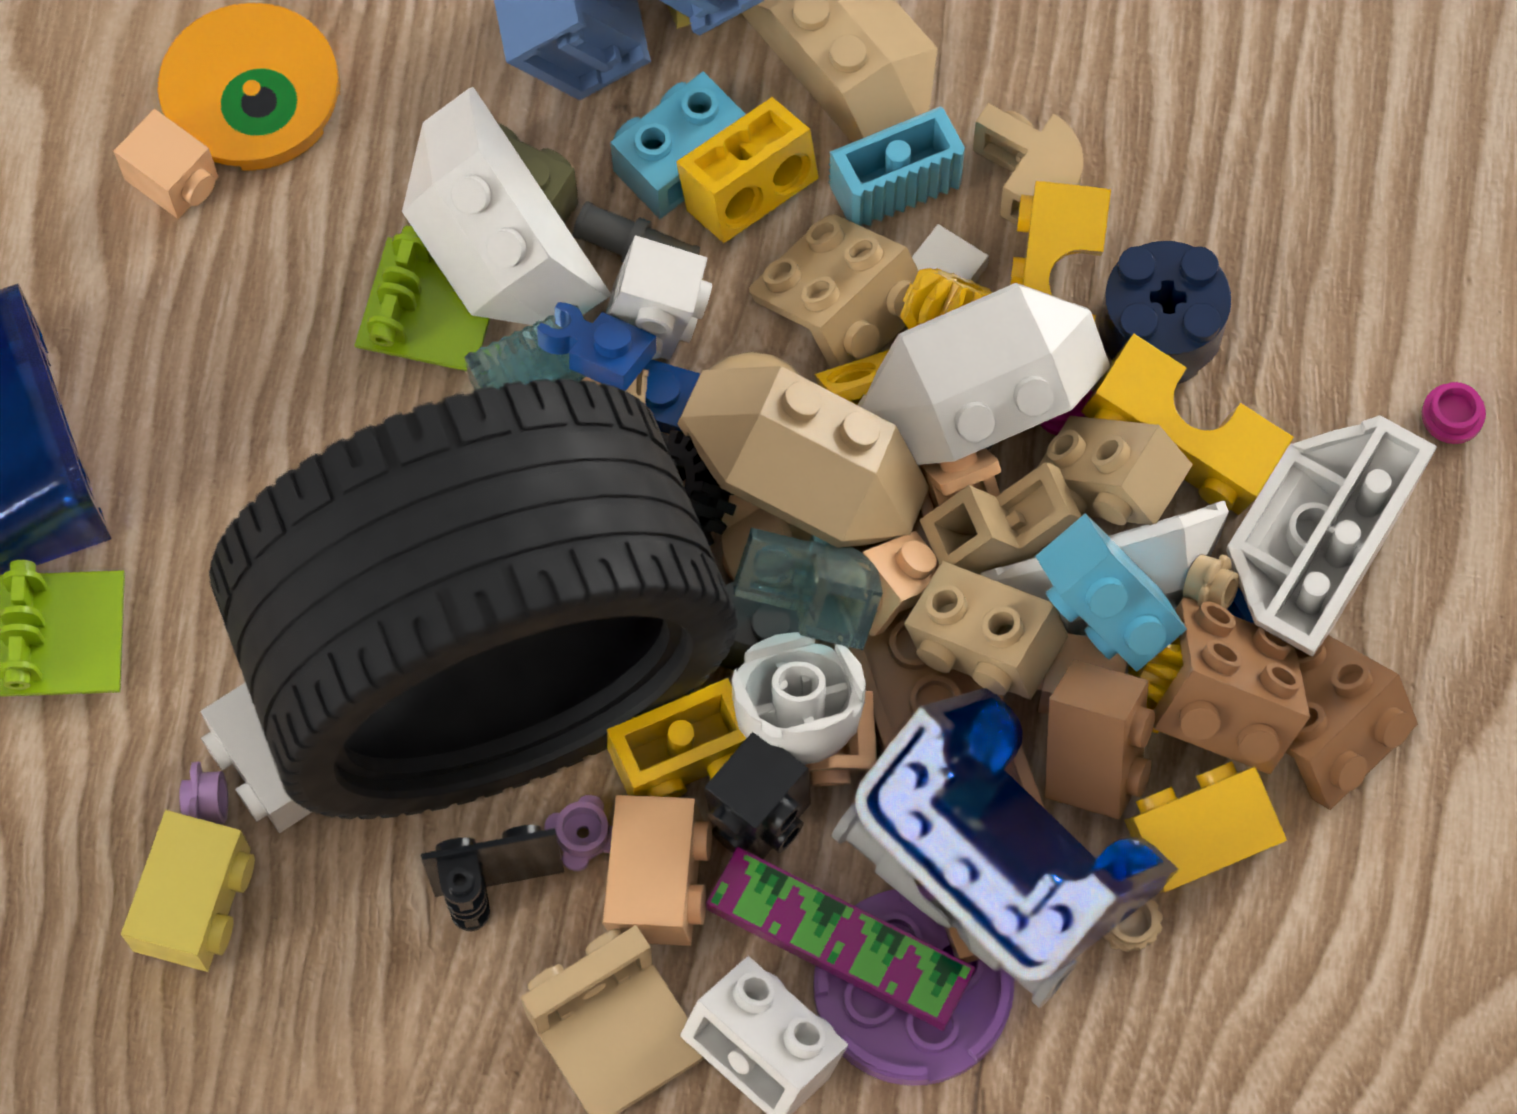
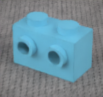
[610,71,746,219]
[1035,513,1187,672]

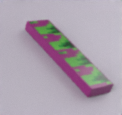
[706,847,975,1031]

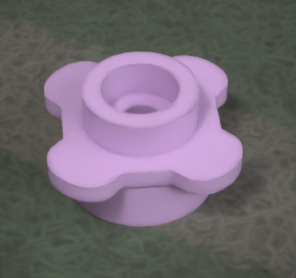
[179,762,228,824]
[544,795,613,871]

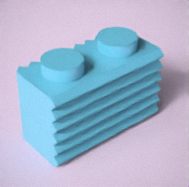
[829,106,965,226]

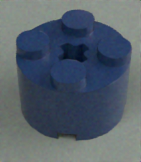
[1099,241,1231,384]

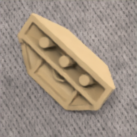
[741,0,938,142]
[677,366,929,548]

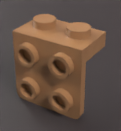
[1153,598,1310,774]
[1285,635,1418,810]

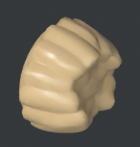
[1098,888,1163,952]

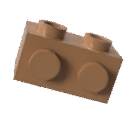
[1045,659,1155,820]

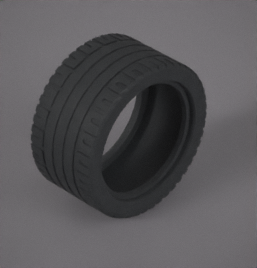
[209,379,738,819]

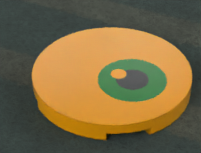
[158,3,340,171]

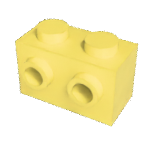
[121,810,255,972]

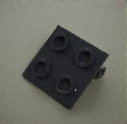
[421,825,564,932]

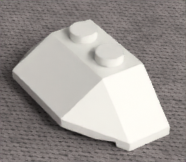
[402,87,612,329]
[858,283,1110,465]
[1226,416,1437,657]
[981,501,1229,637]

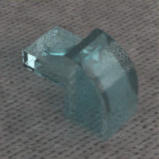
[733,527,883,650]

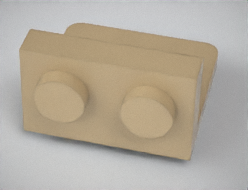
[749,214,919,369]
[520,925,704,1114]

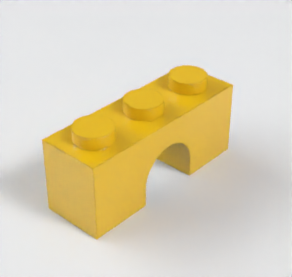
[1010,181,1111,322]
[1081,333,1294,515]

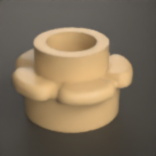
[1183,554,1239,609]

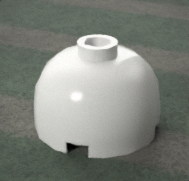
[732,632,866,764]

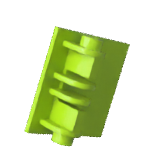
[354,226,490,373]
[0,560,125,697]

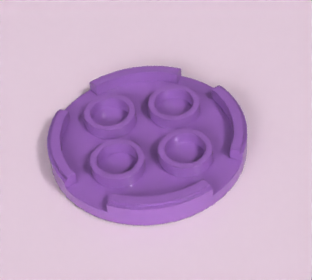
[813,885,1014,1086]

